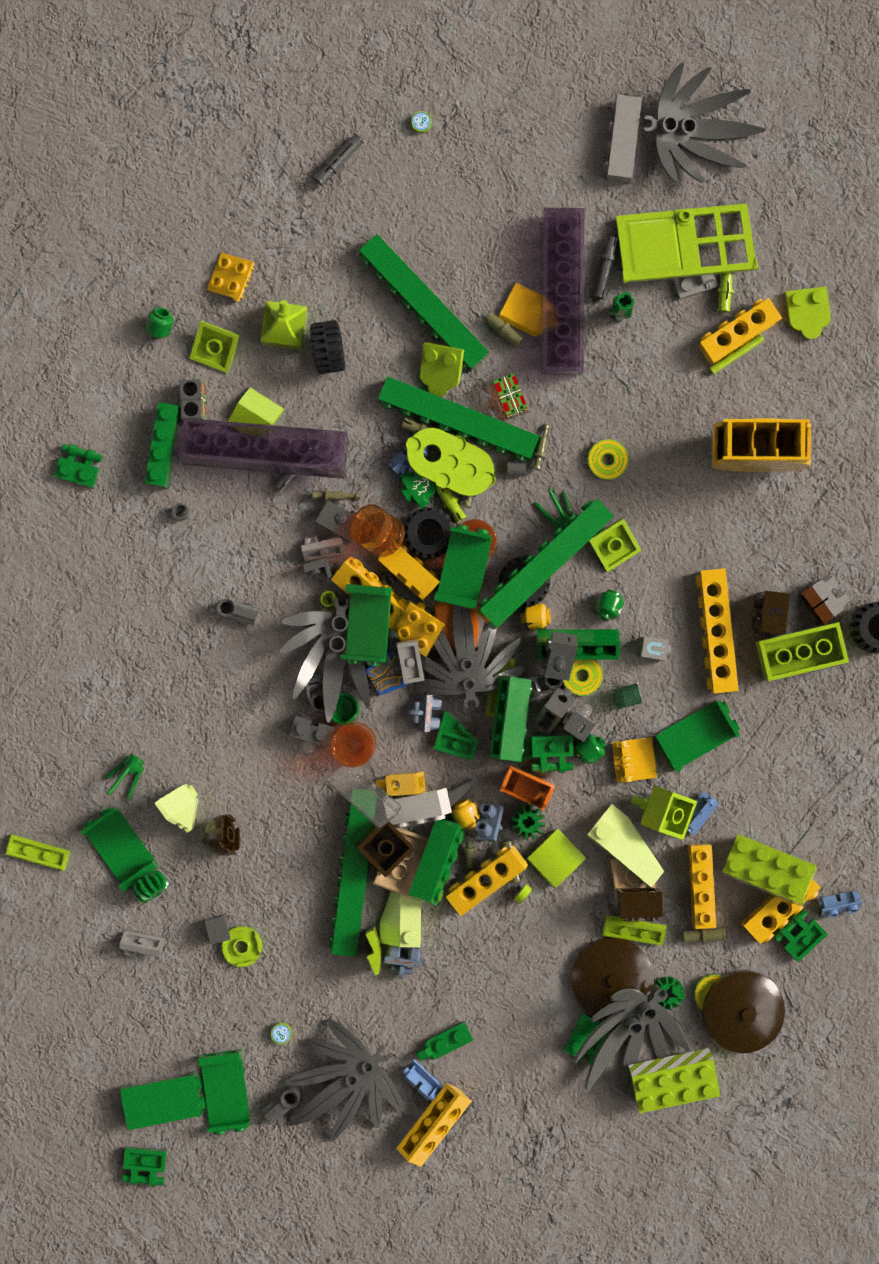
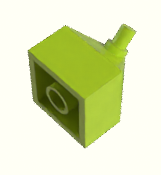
[260,300,308,351]
[630,785,697,840]

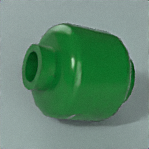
[145,307,174,339]
[594,590,624,621]
[575,734,606,764]

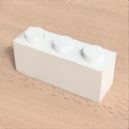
[383,788,452,828]

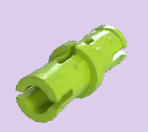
[717,272,734,313]
[435,487,467,523]

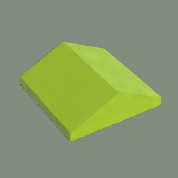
[189,321,239,373]
[228,388,284,444]
[589,517,641,572]

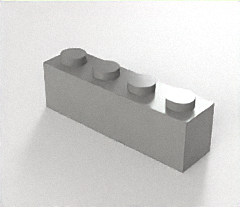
[603,95,642,183]

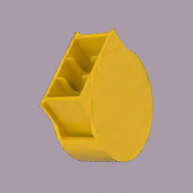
[712,418,811,472]

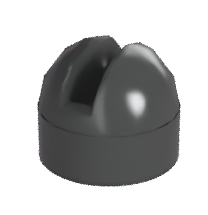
[172,503,189,521]
[380,572,396,587]

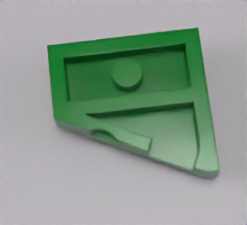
[434,711,479,761]

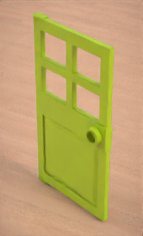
[616,203,758,283]

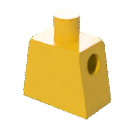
[376,771,426,796]

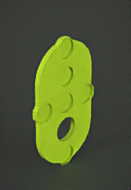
[405,428,496,496]

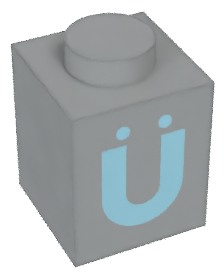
[639,636,671,661]

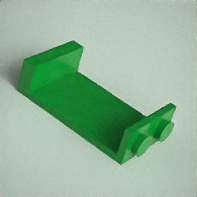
[434,524,493,609]
[340,584,392,666]
[654,700,741,772]
[80,806,159,892]
[198,1049,251,1135]
[120,1071,206,1130]

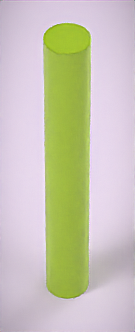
[709,334,764,375]

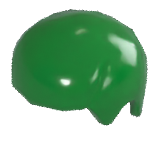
[332,693,360,725]

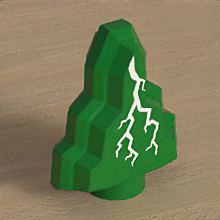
[399,471,436,509]

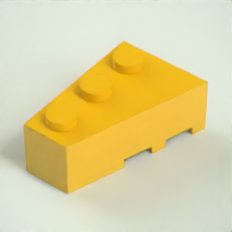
[378,541,440,602]

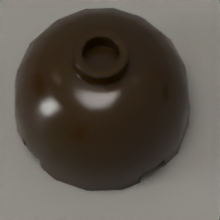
[203,814,241,856]

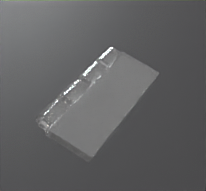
[326,764,402,828]

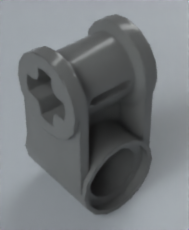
[304,672,325,713]
[527,673,563,700]

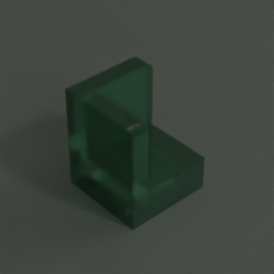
[611,683,642,709]

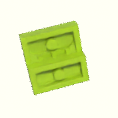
[526,829,586,889]
[366,925,381,976]

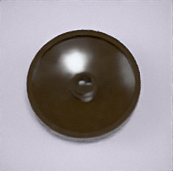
[571,937,654,1020]
[703,970,785,1053]

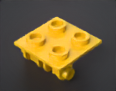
[206,252,254,302]
[394,602,445,657]
[611,737,657,783]

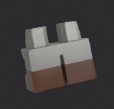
[798,576,850,625]

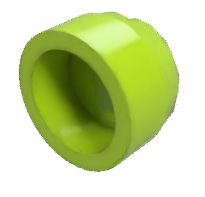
[320,591,337,608]

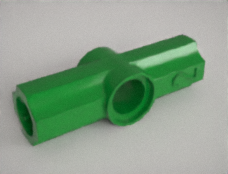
[610,292,635,322]

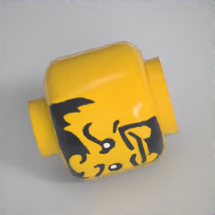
[520,603,551,631]
[451,798,481,830]

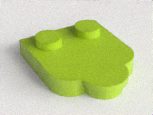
[785,286,831,340]
[420,342,464,397]

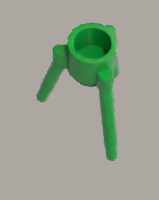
[534,489,573,530]
[105,753,145,801]

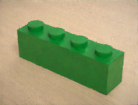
[145,402,181,489]
[536,629,620,660]
[489,676,532,762]
[408,819,464,907]

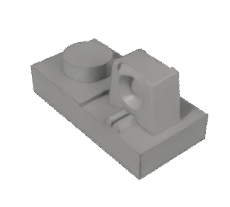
[673,274,719,300]
[301,536,345,562]
[397,639,425,684]
[119,931,165,957]

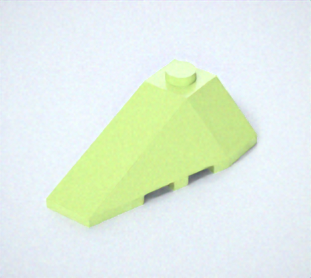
[155,784,198,832]
[587,804,664,888]
[380,891,421,947]

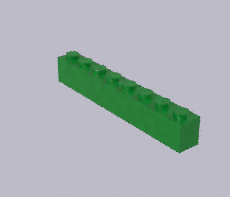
[359,234,489,372]
[378,376,540,462]
[476,498,614,630]
[329,789,378,957]

